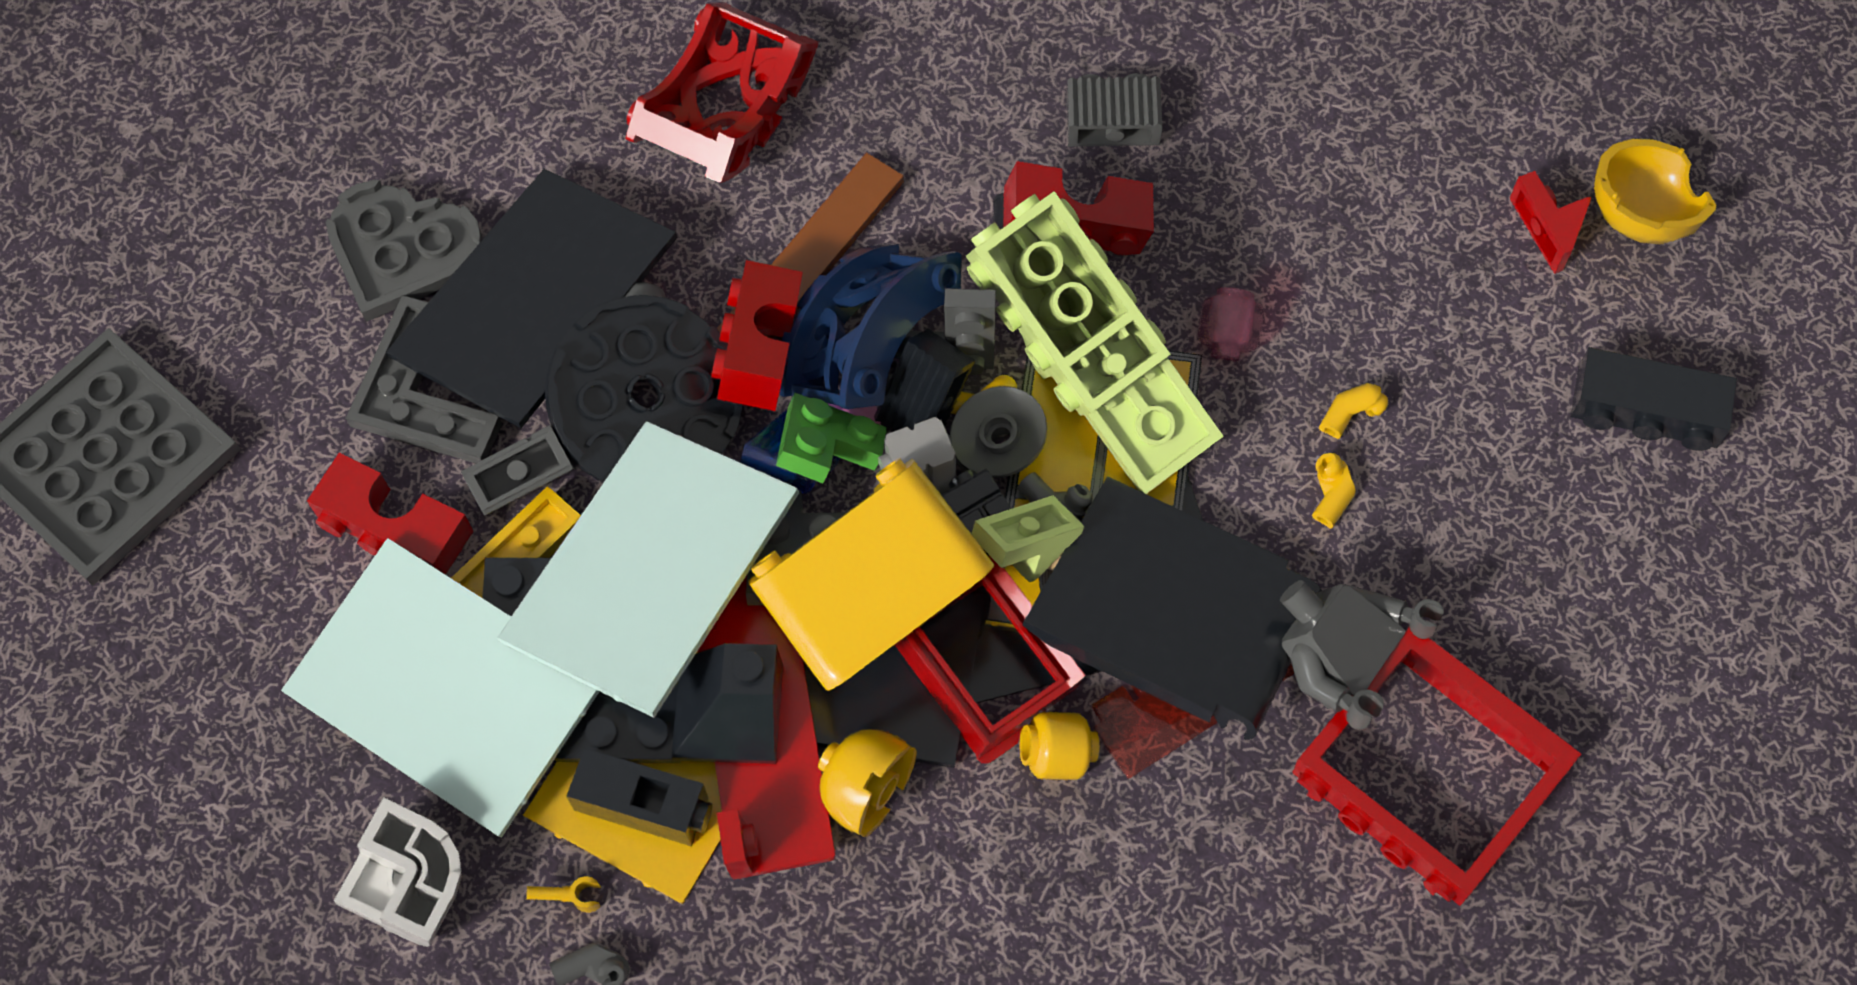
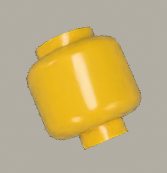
[1019,712,1100,780]

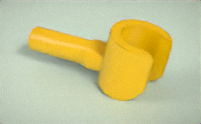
[526,876,601,913]

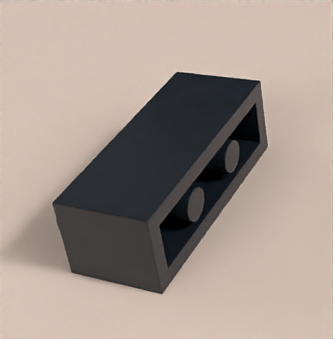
[1570,347,1737,451]

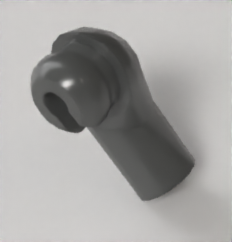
[549,943,630,985]

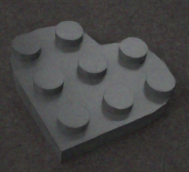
[326,180,483,322]

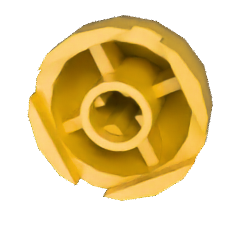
[818,729,917,837]

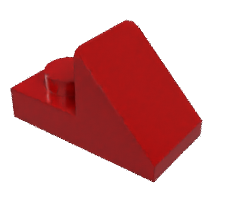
[1509,171,1591,274]

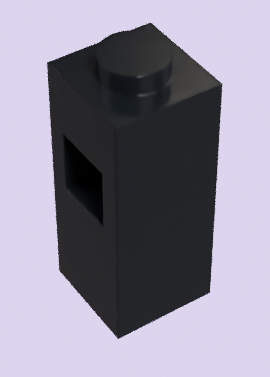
[566,748,713,846]

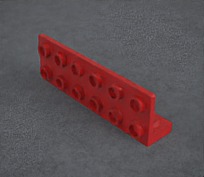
[698,575,836,880]

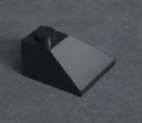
[671,643,783,764]

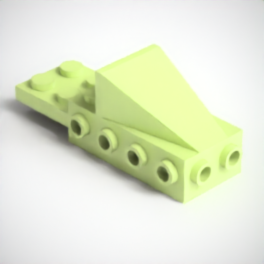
[966,191,1224,494]

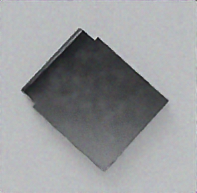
[1023,476,1322,740]

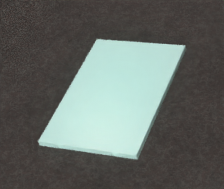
[497,421,799,718]
[281,538,600,838]

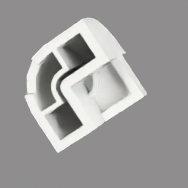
[334,798,462,947]

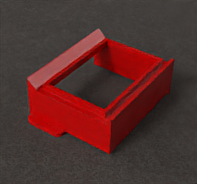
[894,556,1086,764]

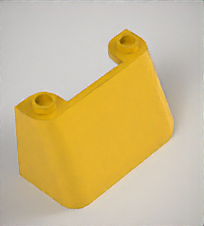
[748,458,994,690]

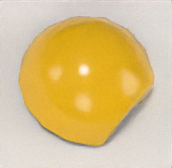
[1594,139,1717,245]

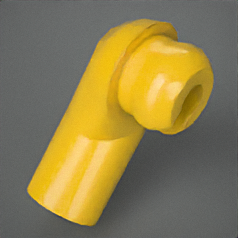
[1319,383,1388,439]
[1312,453,1356,529]

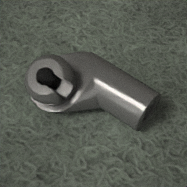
[1018,472,1093,519]

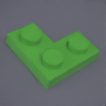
[776,393,886,483]

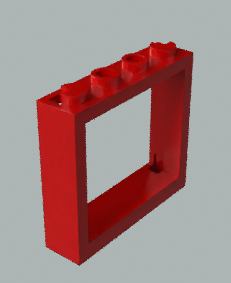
[1292,626,1581,906]

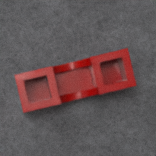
[1003,161,1154,256]
[711,260,803,411]
[307,452,473,575]

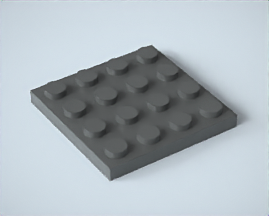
[0,328,241,586]

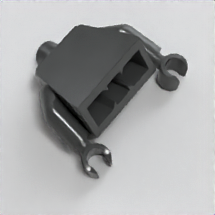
[1280,580,1444,730]

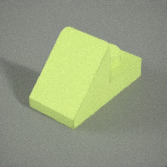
[971,495,1084,582]

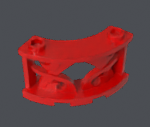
[626,2,819,183]

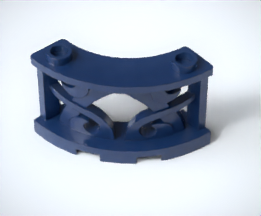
[779,243,962,409]

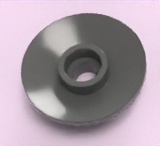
[950,386,1048,478]

